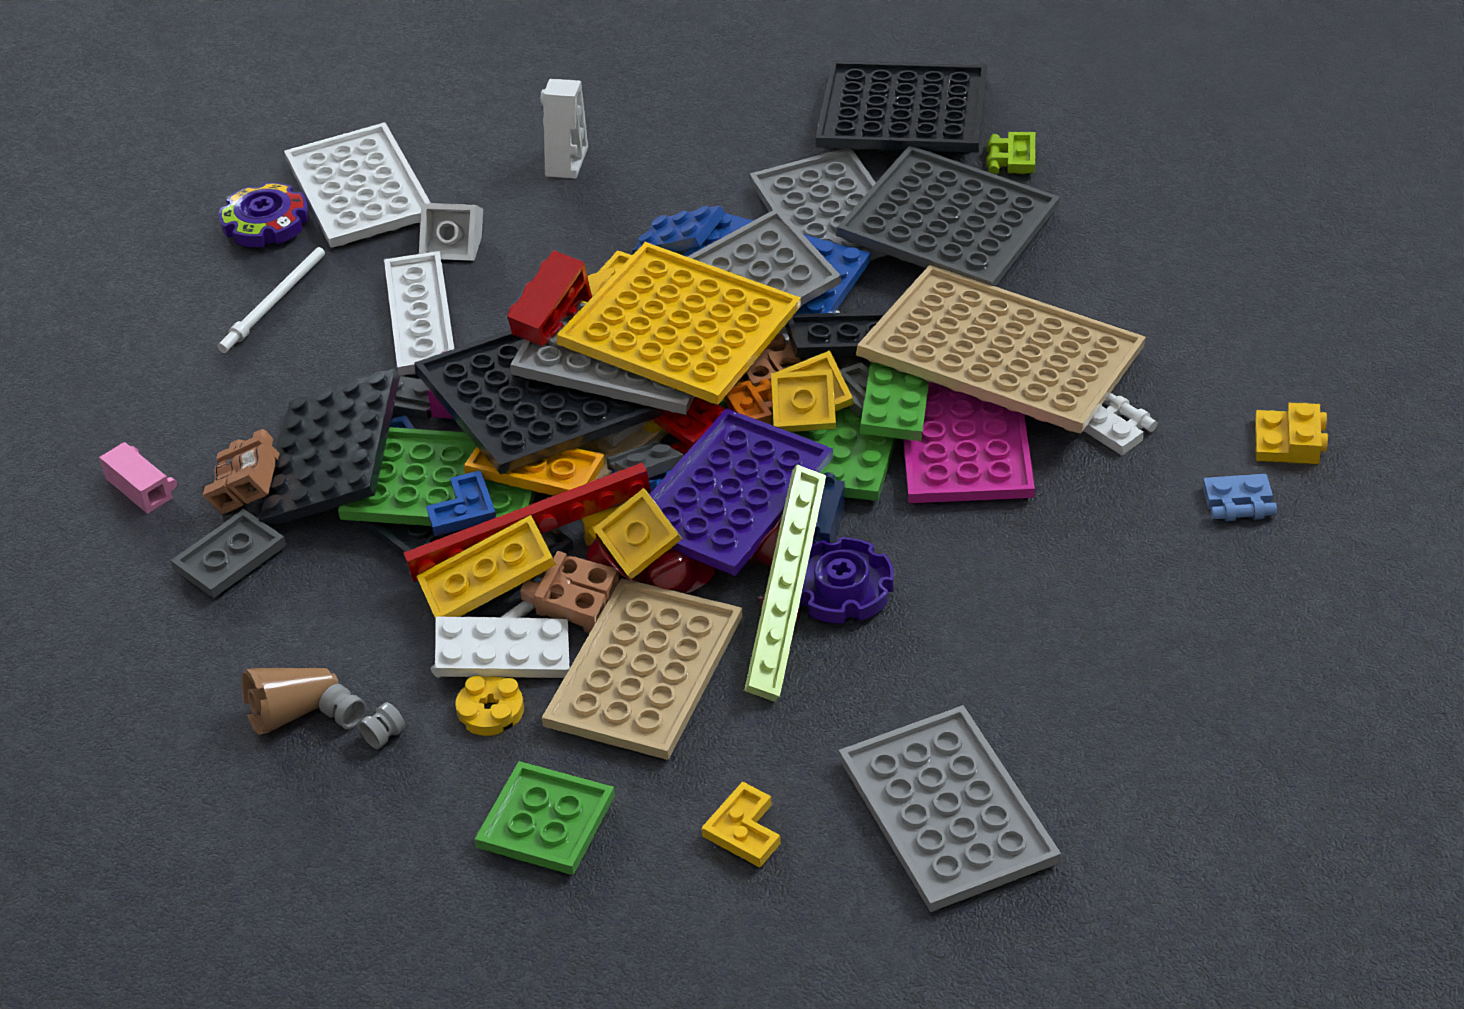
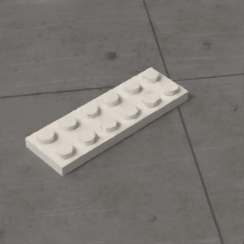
[384,251,454,376]

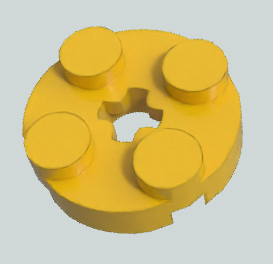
[455,676,524,736]

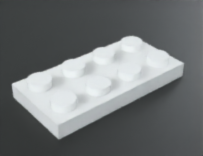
[435,617,569,678]

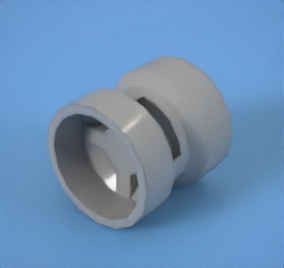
[319,684,367,729]
[358,702,406,749]

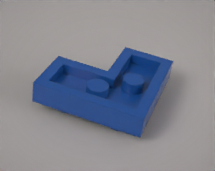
[426,470,496,536]

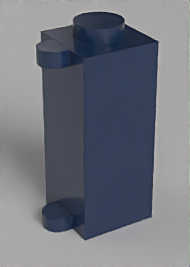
[812,472,845,544]

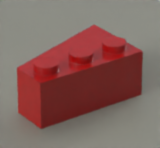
[507,250,592,346]

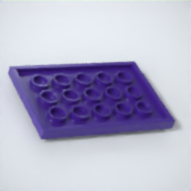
[650,408,833,576]

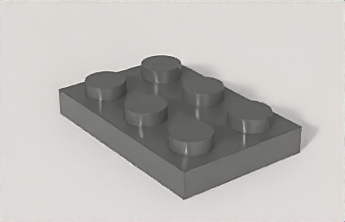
[171,509,286,598]

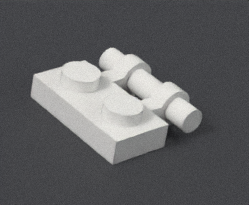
[1083,393,1158,455]

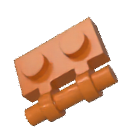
[723,379,773,425]

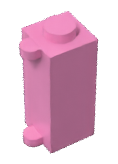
[99,442,177,514]

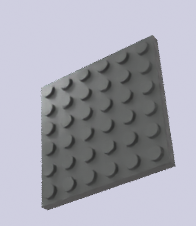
[836,146,1060,287]

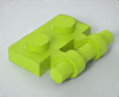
[986,132,1036,175]

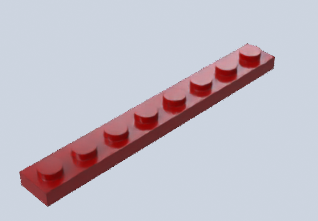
[404,462,651,582]

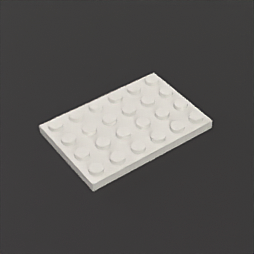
[284,122,431,248]

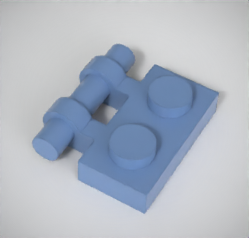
[1203,474,1277,522]

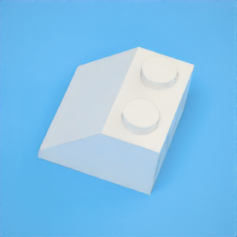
[419,203,483,261]

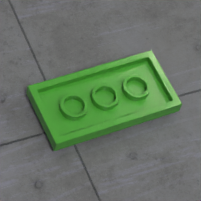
[860,362,929,441]

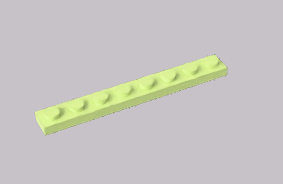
[744,465,826,702]

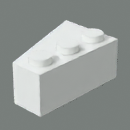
[540,79,588,179]

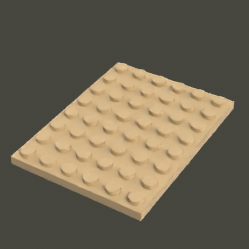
[856,265,1146,434]

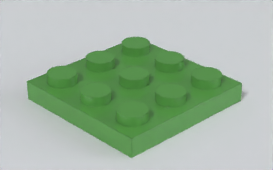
[475,761,615,875]

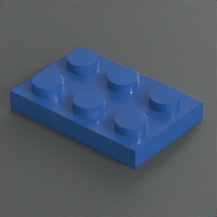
[632,205,725,254]

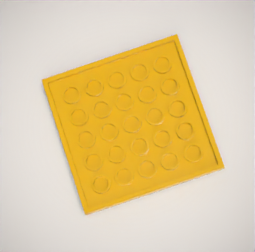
[557,242,801,405]

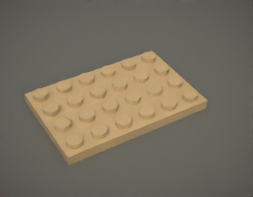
[542,578,743,760]

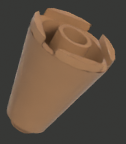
[241,668,339,735]

